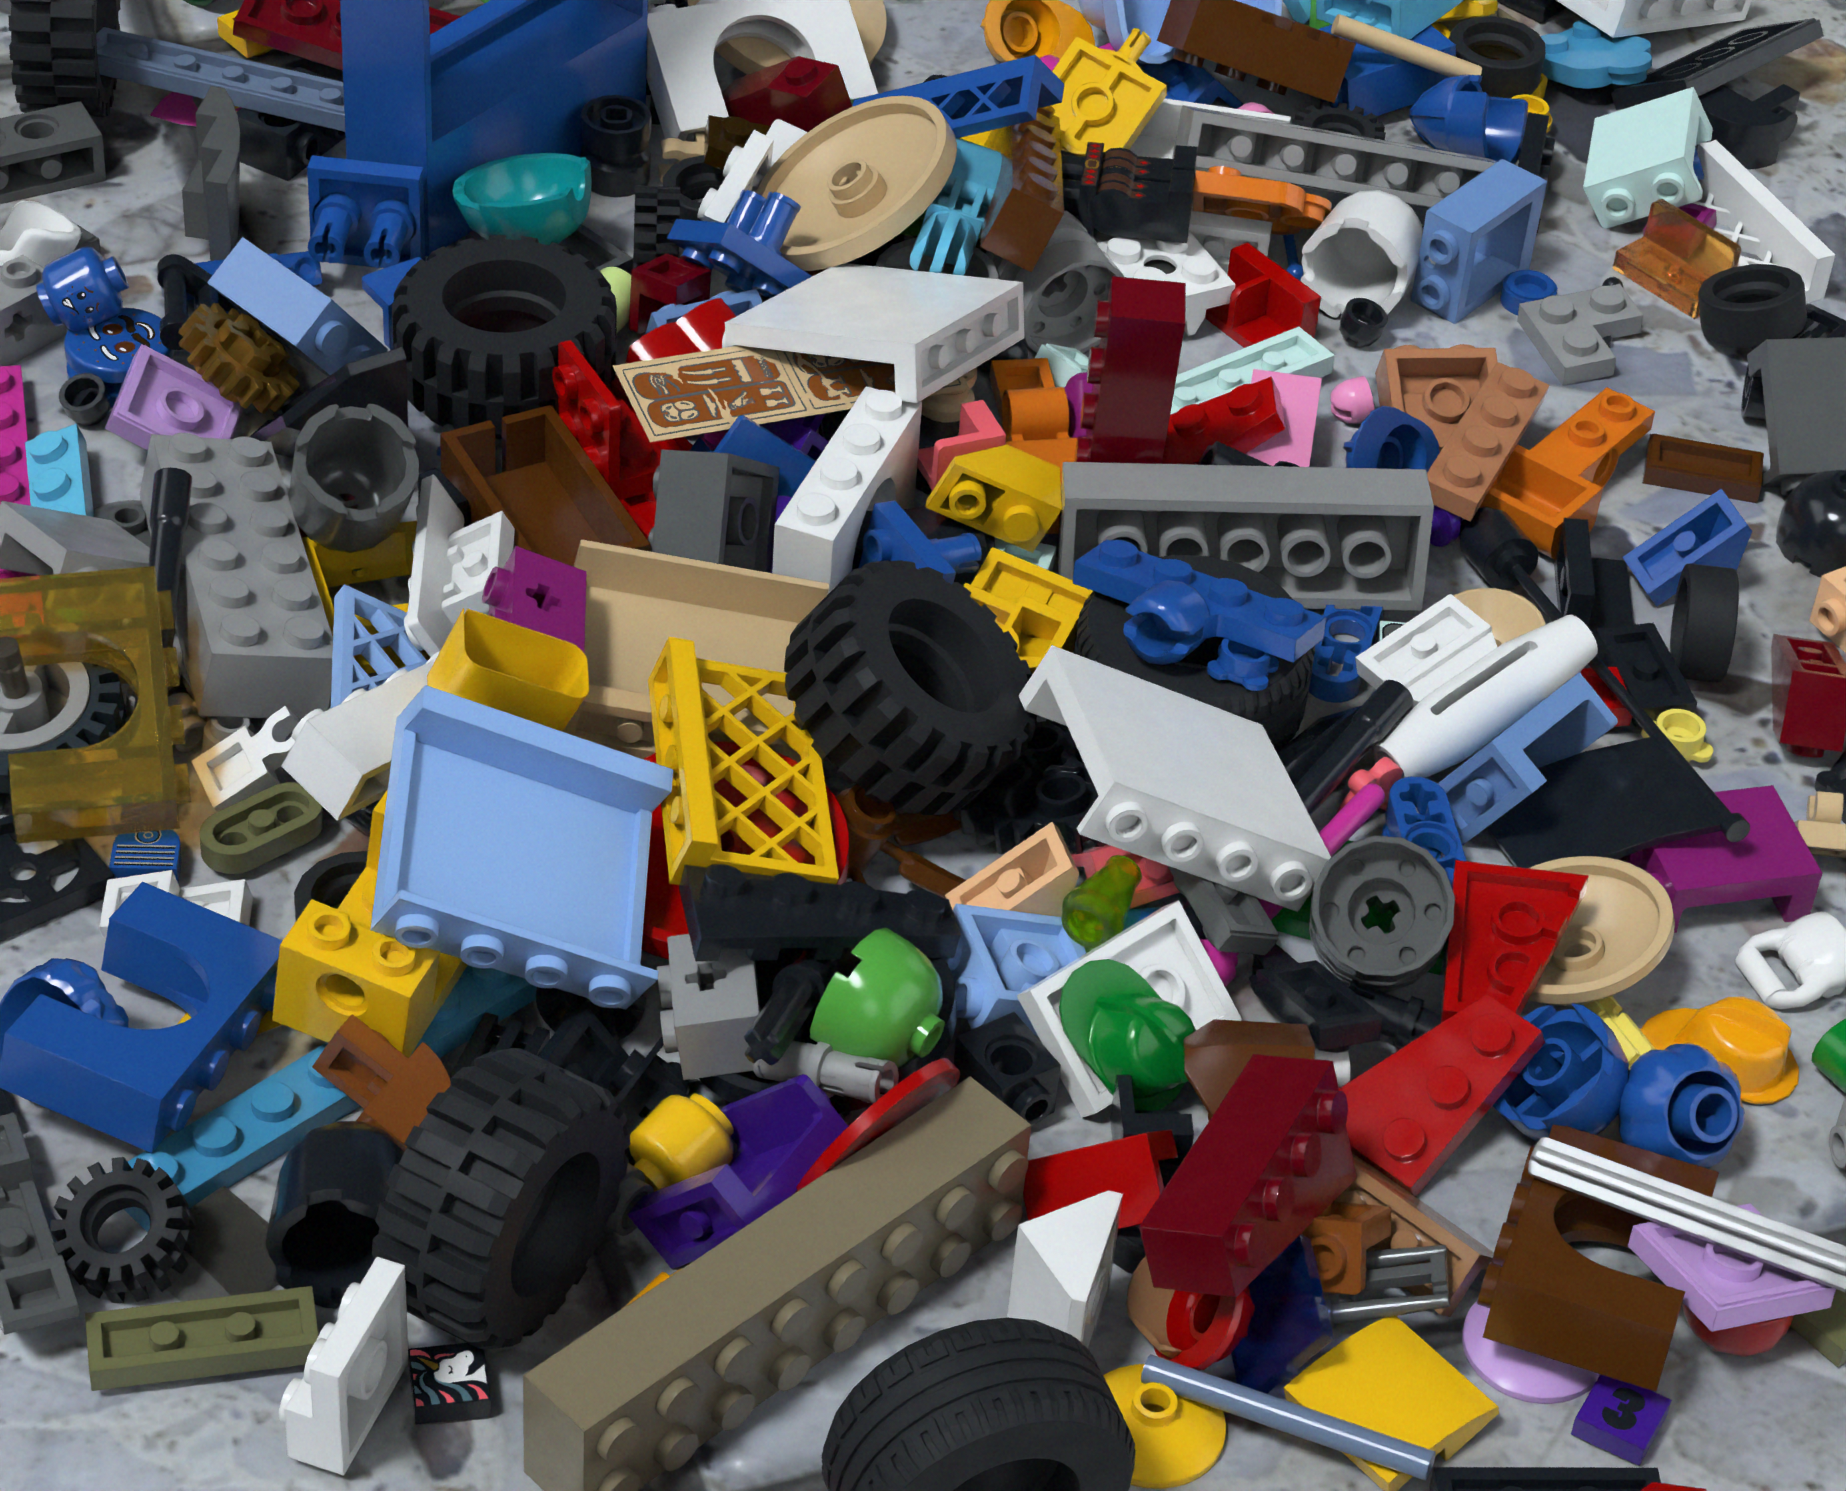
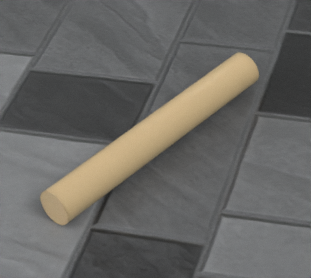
[1331,14,1482,77]

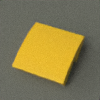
[1283,1316,1499,1491]

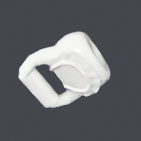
[1735,912,1846,1009]

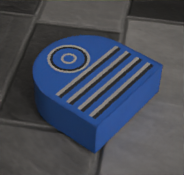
[109,823,182,884]

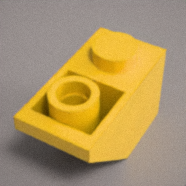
[926,444,1062,553]

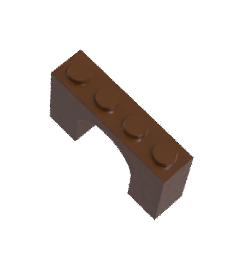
[1477,1125,1719,1392]

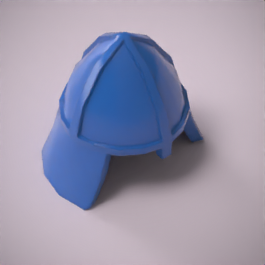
[1409,74,1528,164]

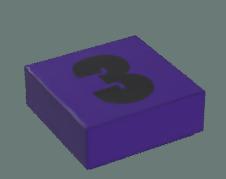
[1571,1374,1672,1466]

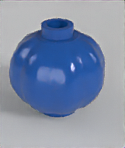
[1618,1043,1745,1169]

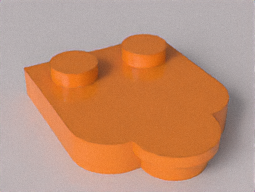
[1193,166,1332,235]

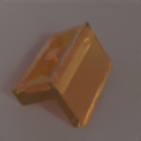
[1612,199,1741,319]

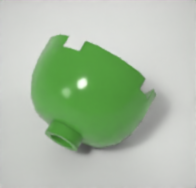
[810,928,945,1068]

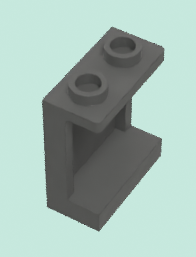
[1747,337,1846,495]

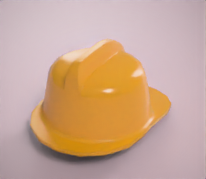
[980,0,1095,63]
[1640,996,1799,1104]

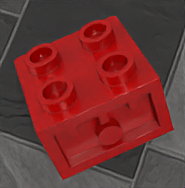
[552,340,661,500]

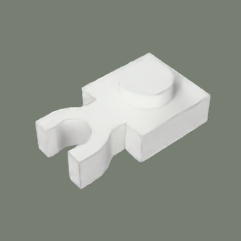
[191,706,300,812]

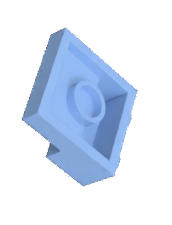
[944,904,1086,1037]

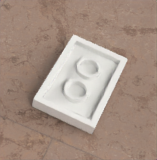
[1017,901,1242,1118]

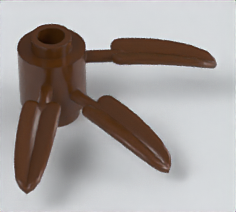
[836,784,966,898]

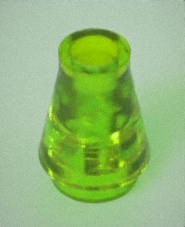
[1061,855,1142,948]

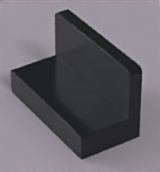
[1554,518,1633,637]

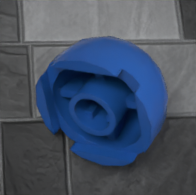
[1493,1003,1629,1141]

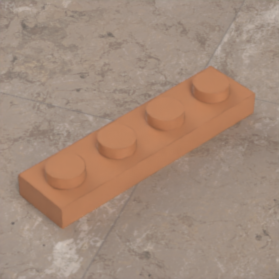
[1427,361,1550,522]

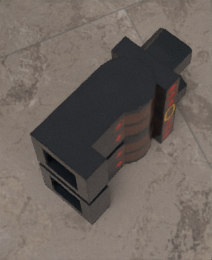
[1061,142,1198,243]

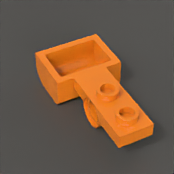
[989,358,1086,534]
[1479,387,1655,560]

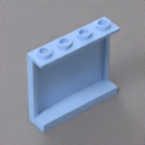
[370,685,673,1010]

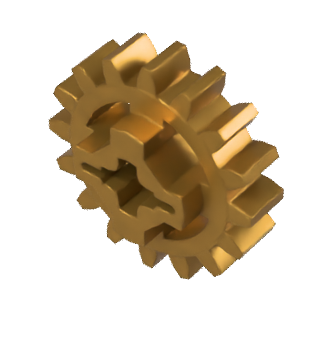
[178,303,300,414]

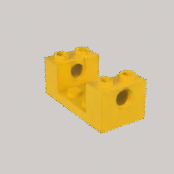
[272,789,467,1058]

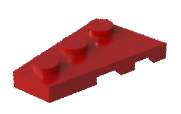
[1339,994,1545,1197]

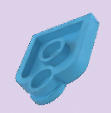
[1540,19,1652,89]

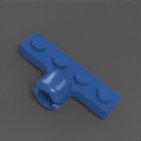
[1073,539,1326,666]

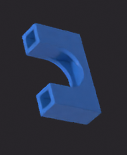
[0,881,283,1153]

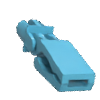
[910,138,1002,276]

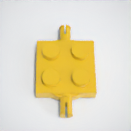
[1051,28,1167,156]

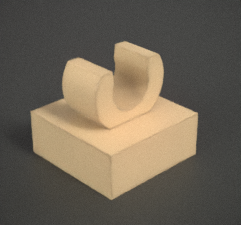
[1794,791,1846,858]

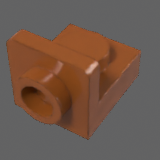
[1292,1201,1391,1295]

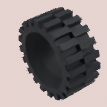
[8,0,120,117]

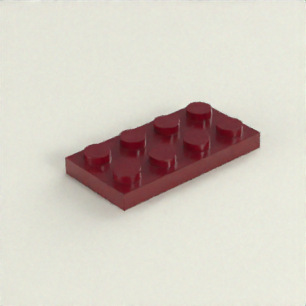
[233,0,460,70]

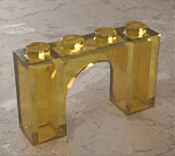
[0,566,191,844]

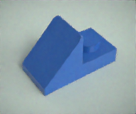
[1622,488,1752,606]

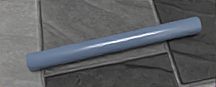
[1141,1354,1436,1481]

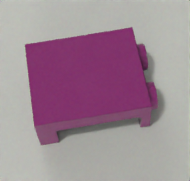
[1618,785,1822,933]

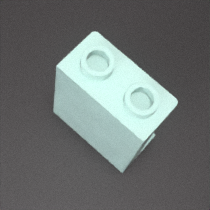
[1583,87,1713,229]

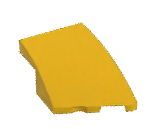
[964,547,1093,674]

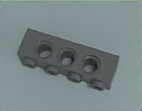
[0,101,106,204]

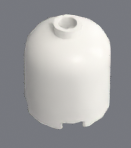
[1301,190,1423,318]

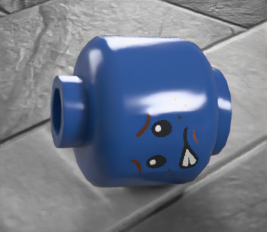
[36,246,129,332]

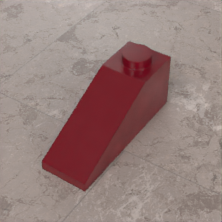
[722,56,853,132]
[1771,634,1846,758]

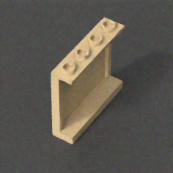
[562,539,829,764]

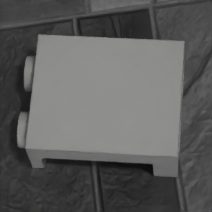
[0,501,150,625]

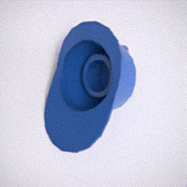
[1343,406,1440,472]

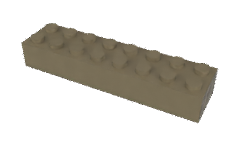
[523,1076,1031,1491]

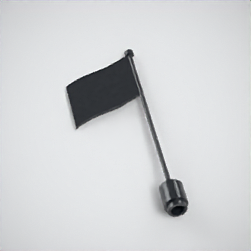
[1459,507,1750,868]

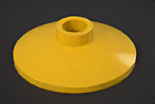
[1103,1364,1226,1489]

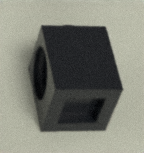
[954,1012,1061,1126]

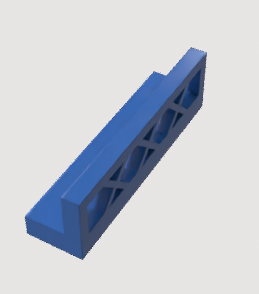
[853,55,1065,139]

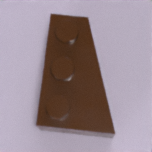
[1157,0,1356,103]

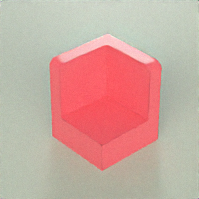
[917,400,1006,491]

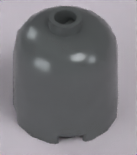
[288,404,419,553]

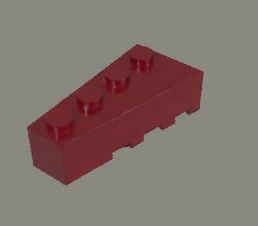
[1074,276,1186,464]
[1139,1054,1357,1297]

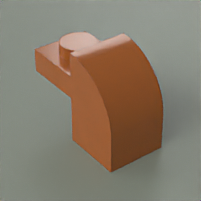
[312,1014,451,1148]

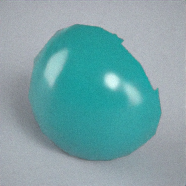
[452,153,592,246]

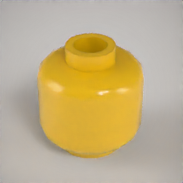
[629,1093,734,1192]

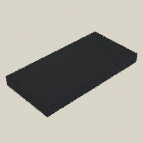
[1611,18,1824,110]

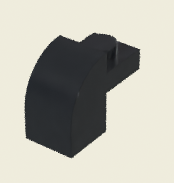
[1695,84,1800,169]

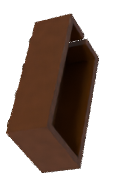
[440,405,650,566]

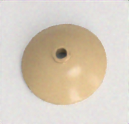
[1529,856,1675,1005]

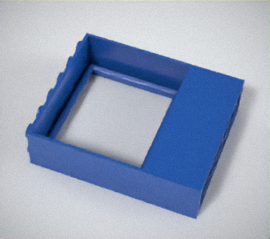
[340,0,648,257]

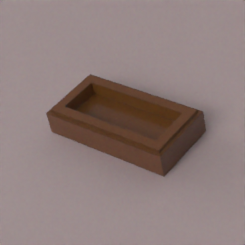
[1642,434,1764,503]

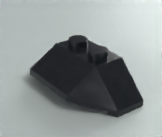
[249,347,408,458]

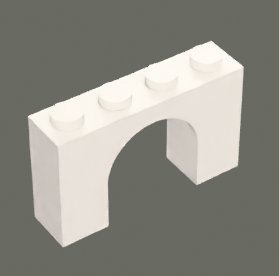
[646,0,878,142]
[772,386,922,595]

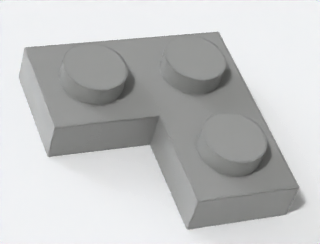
[1517,284,1643,386]

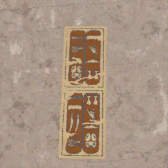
[613,346,970,443]

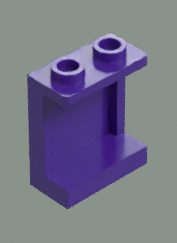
[627,1074,848,1269]

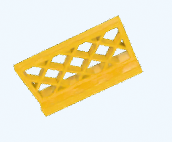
[648,637,839,885]

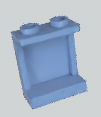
[1438,672,1618,846]

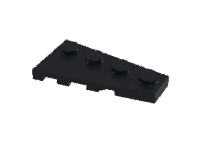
[679,864,961,961]

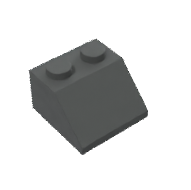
[648,450,780,573]

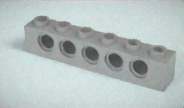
[1172,105,1497,207]

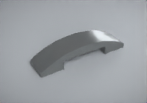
[0,1112,80,1335]

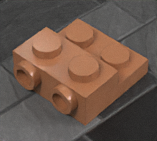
[1375,344,1498,452]

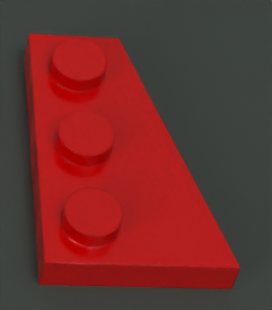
[1162,376,1285,465]
[1441,860,1589,1023]

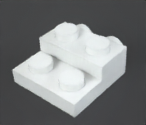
[279,1257,409,1476]

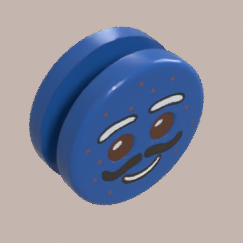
[64,308,175,408]

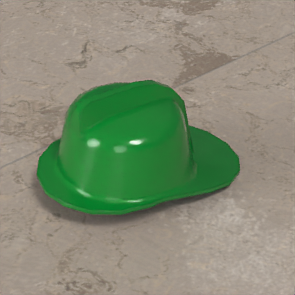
[1059,959,1196,1110]

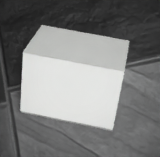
[1007,1190,1123,1349]

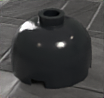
[1776,470,1846,578]

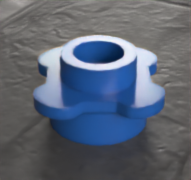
[1207,638,1279,691]

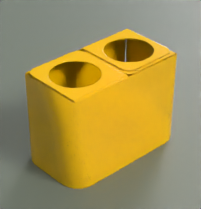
[427,608,589,731]

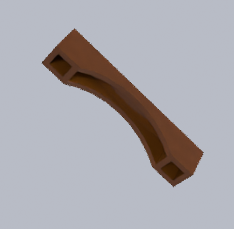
[980,105,1064,273]

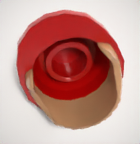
[1126,1256,1255,1371]

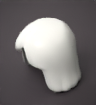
[0,200,82,268]

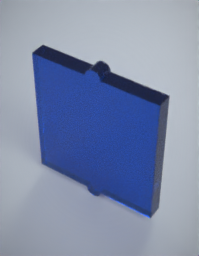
[1231,1234,1334,1394]

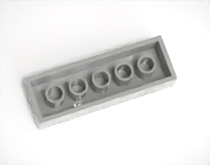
[139,433,333,719]
[1057,462,1434,611]

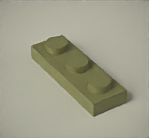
[85,1286,319,1391]

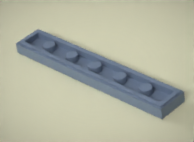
[96,27,345,132]

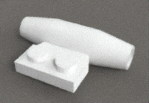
[1355,594,1598,779]

